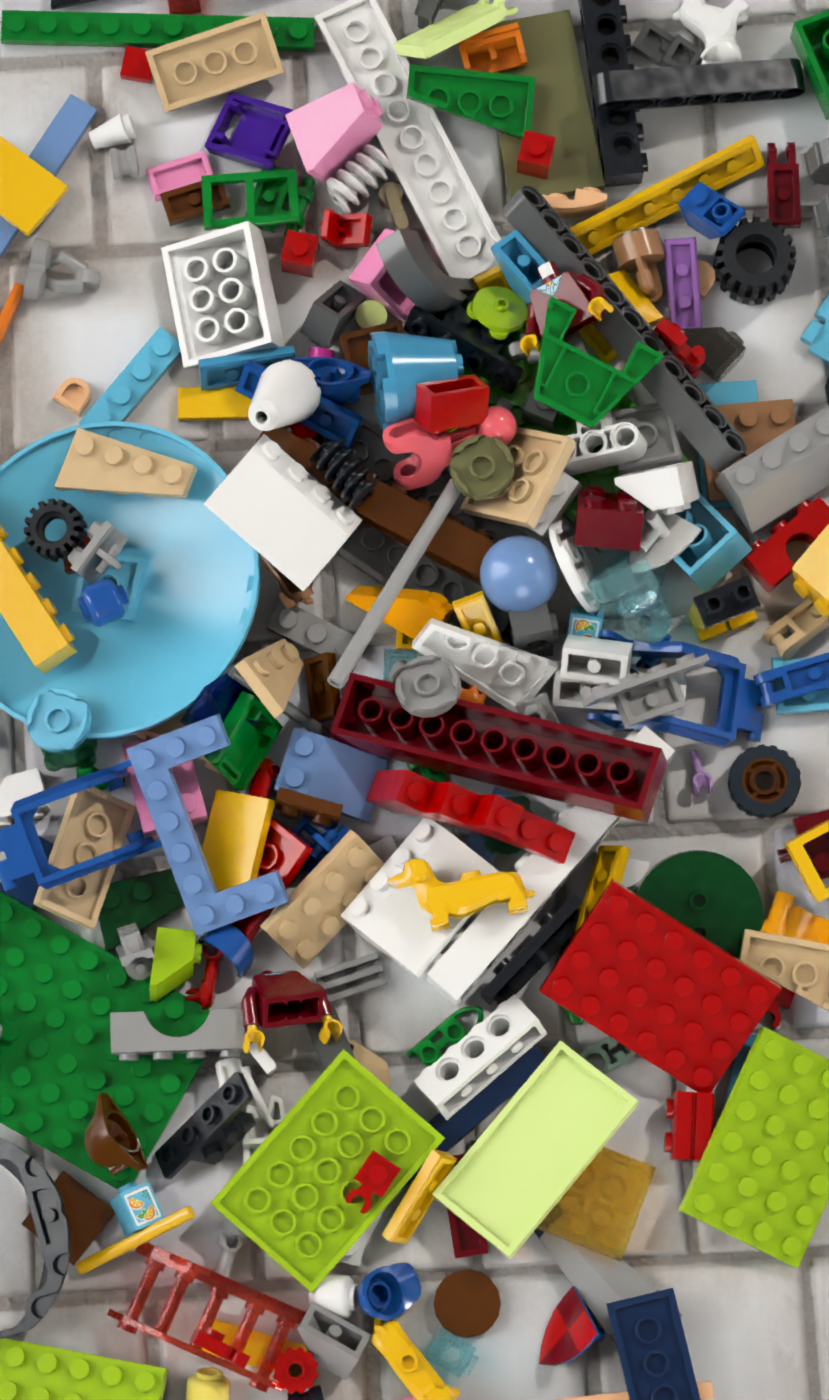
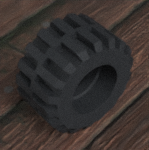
[713,217,796,305]

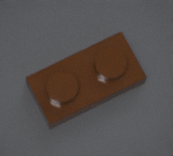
[160,181,230,227]
[303,652,341,723]

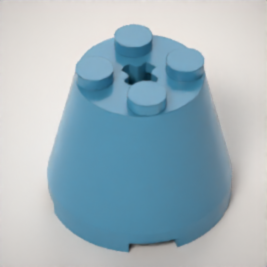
[368,331,464,430]

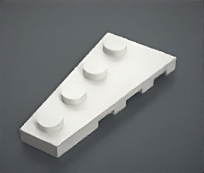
[412,618,557,713]

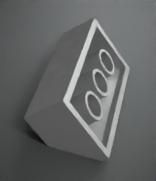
[716,405,829,535]

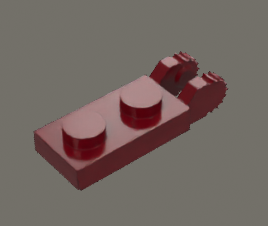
[766,142,801,228]

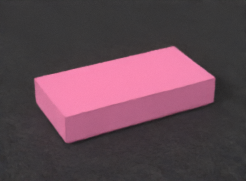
[145,151,213,202]

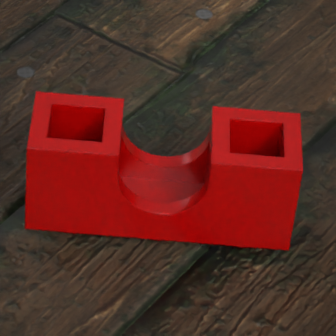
[743,496,829,594]

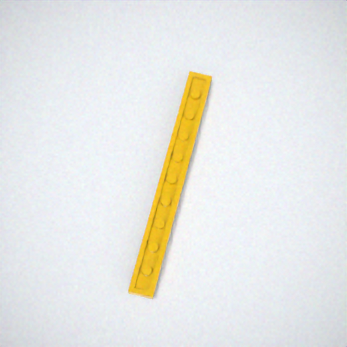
[473,135,765,291]

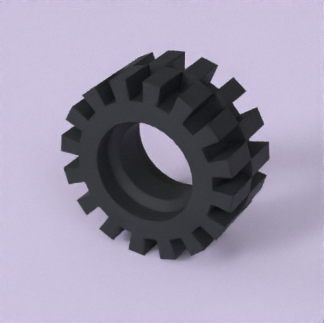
[24,498,87,562]

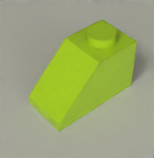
[150,927,203,1002]

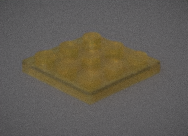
[537,1147,656,1262]

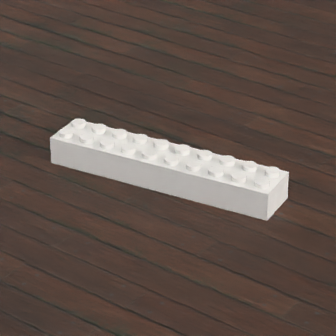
[426,725,675,1007]

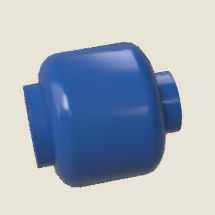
[77,578,129,627]

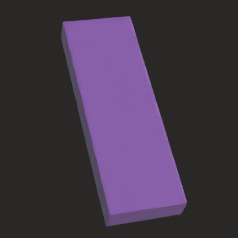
[664,237,702,335]

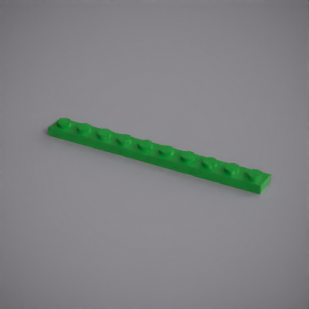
[0,10,315,52]

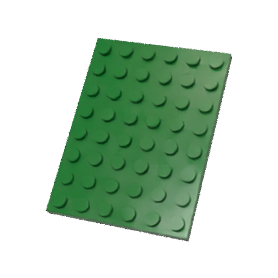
[0,892,210,1189]

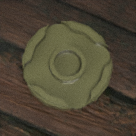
[450,435,514,500]

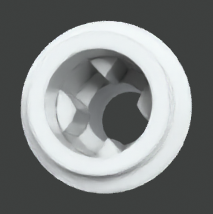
[89,113,138,150]

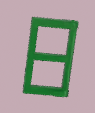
[201,169,301,231]

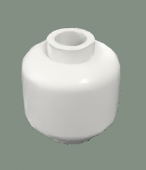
[308,1274,360,1319]

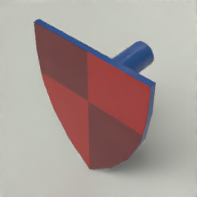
[539,1286,605,1366]

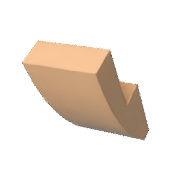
[542,187,607,219]

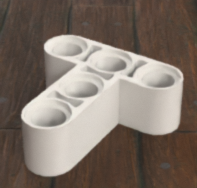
[563,410,647,475]

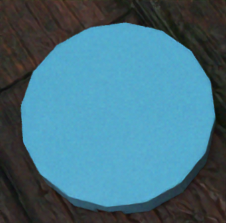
[26,687,92,754]

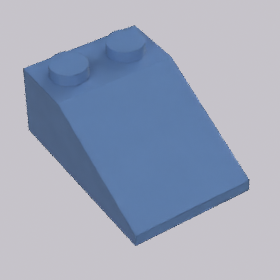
[274,727,388,823]

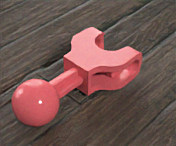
[382,406,517,490]

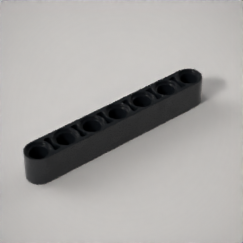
[592,58,806,112]

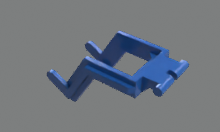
[586,630,764,747]
[0,759,162,891]

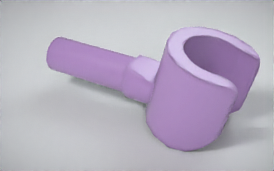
[689,750,713,797]

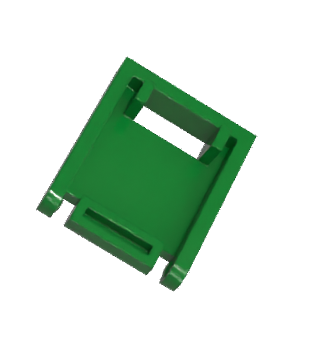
[204,691,283,791]

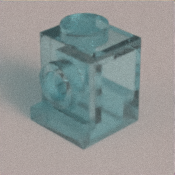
[425,1328,478,1378]

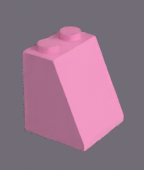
[285,82,383,186]

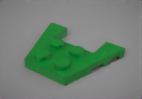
[533,296,664,428]

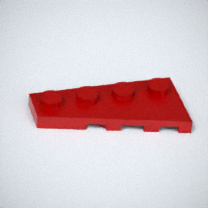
[230,816,313,944]

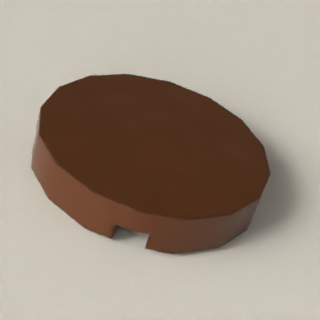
[434,1269,501,1338]

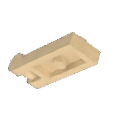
[762,598,829,660]

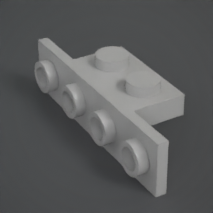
[582,653,710,728]

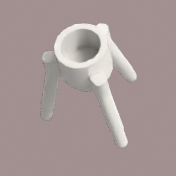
[215,1058,275,1128]

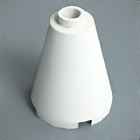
[248,359,321,431]

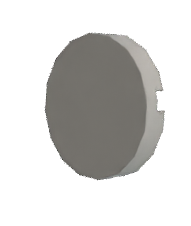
[395,655,461,718]

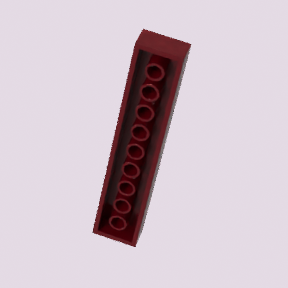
[330,673,667,824]

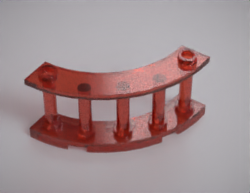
[107,1242,306,1393]

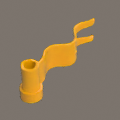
[760,891,829,944]

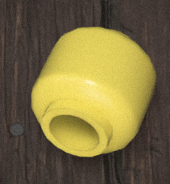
[185,1368,231,1400]

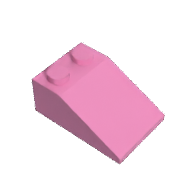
[121,736,209,838]

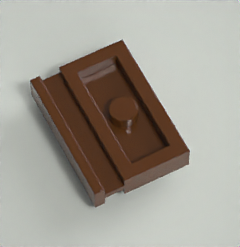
[274,787,343,829]

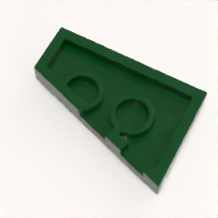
[98,868,184,952]

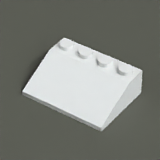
[161,221,285,369]
[204,434,362,591]
[340,818,500,978]

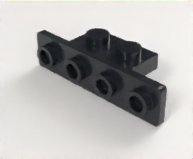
[404,305,523,393]
[155,1072,256,1179]

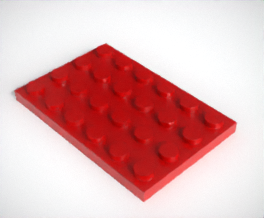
[539,879,781,1093]

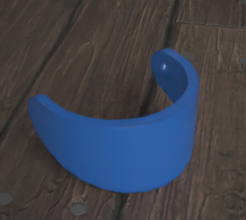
[198,924,254,978]

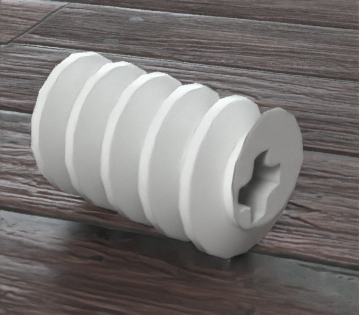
[326,144,395,214]

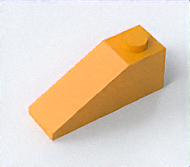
[345,585,454,639]

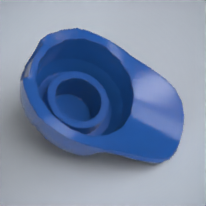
[357,1262,421,1321]

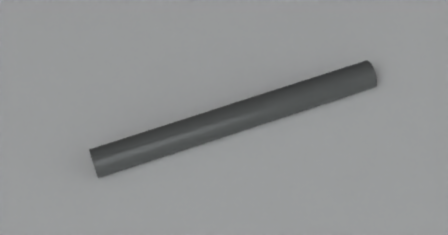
[227,664,332,738]

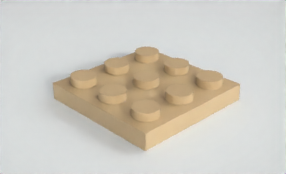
[460,427,577,529]

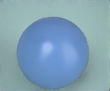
[480,536,558,613]

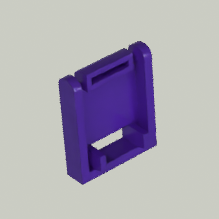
[204,91,294,171]

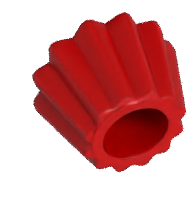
[273,1347,319,1394]

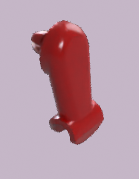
[248,758,281,816]
[185,945,224,1010]

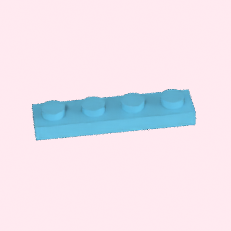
[79,327,181,425]

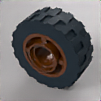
[728,744,801,819]

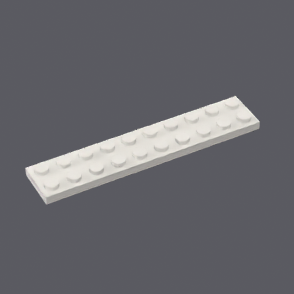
[314,0,501,279]

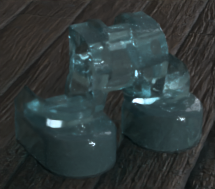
[587,552,672,644]

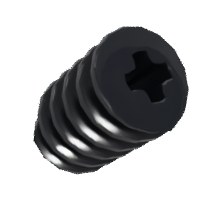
[310,438,379,510]

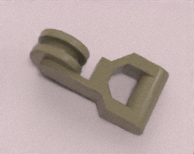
[378,181,410,231]

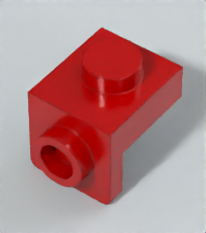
[320,209,373,249]

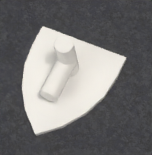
[629,509,702,575]

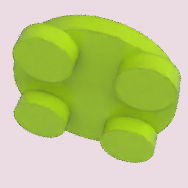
[466,286,528,340]

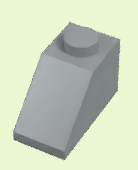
[297,1302,371,1380]

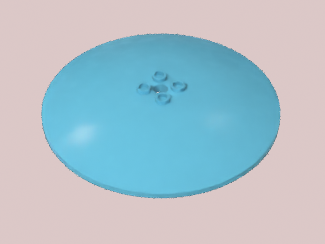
[0,421,261,740]

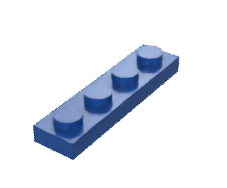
[235,360,364,448]

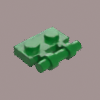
[245,166,315,237]

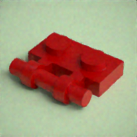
[654,317,706,379]

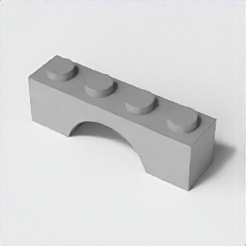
[110,1008,247,1061]

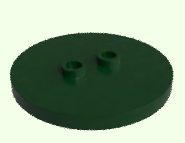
[635,850,764,959]

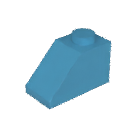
[491,229,546,307]

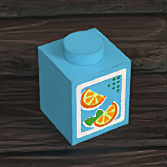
[567,605,604,638]
[109,1181,165,1237]

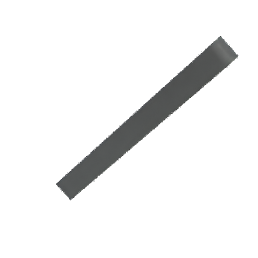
[503,185,747,473]

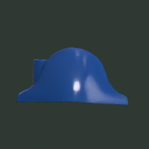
[290,357,373,406]

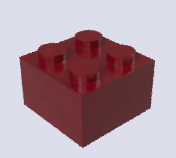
[574,486,644,551]

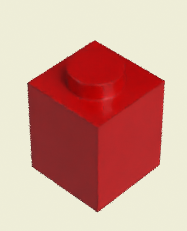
[517,130,556,179]
[280,230,320,278]

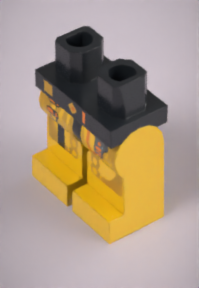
[687,576,761,643]

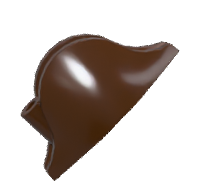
[84,1092,148,1176]

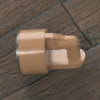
[612,227,665,304]

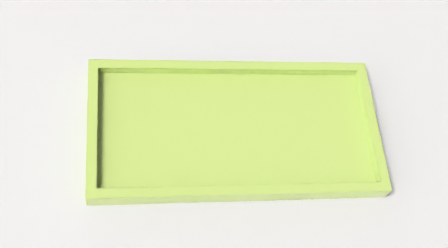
[432,1040,639,1259]

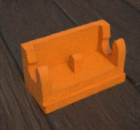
[458,22,528,73]

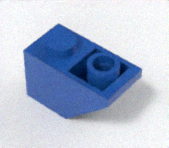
[678,181,746,240]

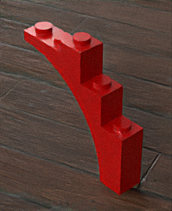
[366,769,576,864]

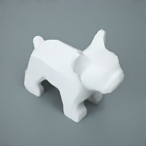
[672,0,749,65]

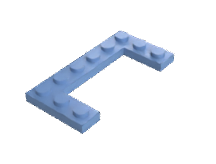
[126,714,290,936]

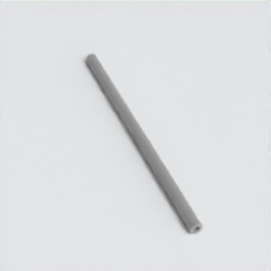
[327,398,514,689]

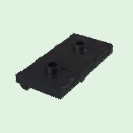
[481,893,583,1005]

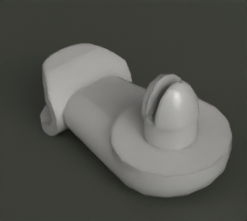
[196,1233,243,1299]

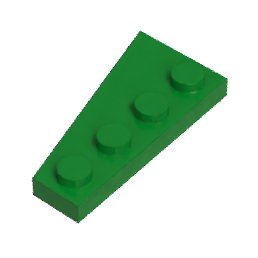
[406,64,536,140]

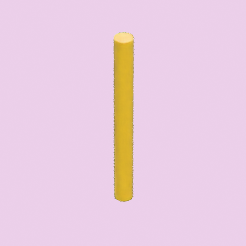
[76,1206,195,1275]

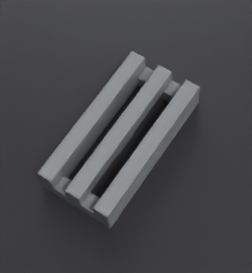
[314,952,387,1002]

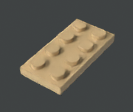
[145,11,285,113]
[33,787,136,929]
[260,829,384,969]

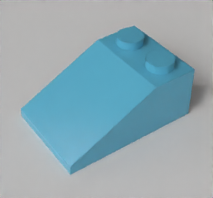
[643,493,753,593]

